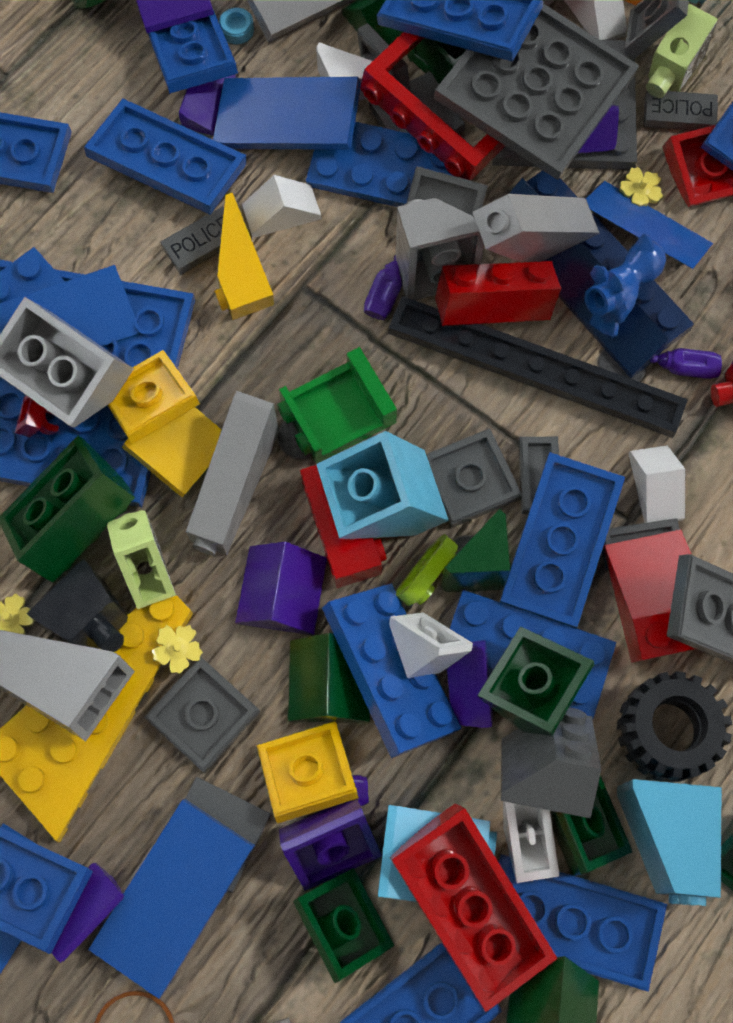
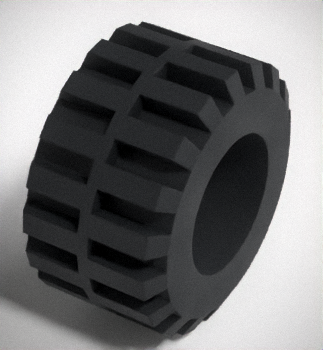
[617,671,732,782]

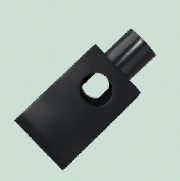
[27,559,128,652]

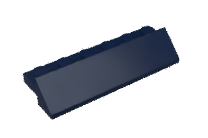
[509,170,694,378]

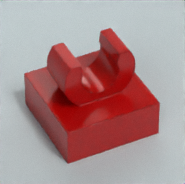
[15,395,59,438]

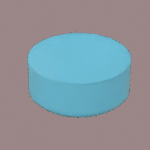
[219,8,254,44]

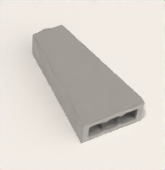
[472,194,600,262]
[186,390,279,556]
[0,630,135,741]

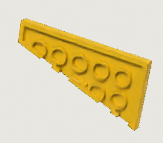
[0,595,193,842]

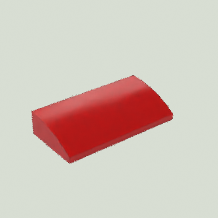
[662,125,733,207]
[390,803,558,1012]

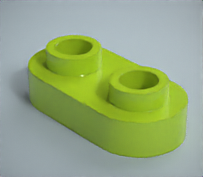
[396,534,458,606]

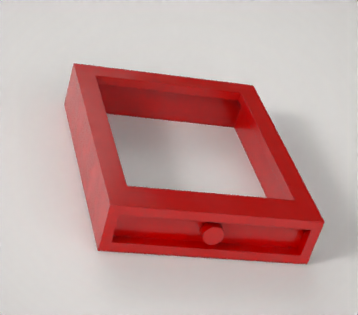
[360,32,505,181]

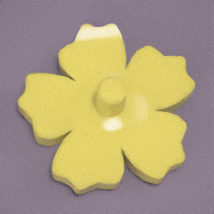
[619,167,663,207]
[0,594,34,634]
[152,625,203,674]

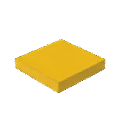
[107,350,200,444]
[122,407,222,497]
[256,721,359,824]

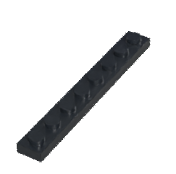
[388,296,688,438]

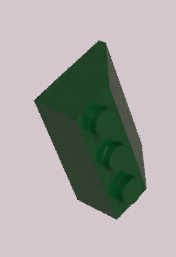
[0,435,135,583]

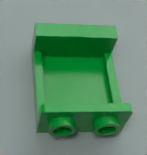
[276,347,397,464]

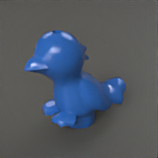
[584,234,666,339]

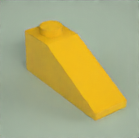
[214,192,274,320]

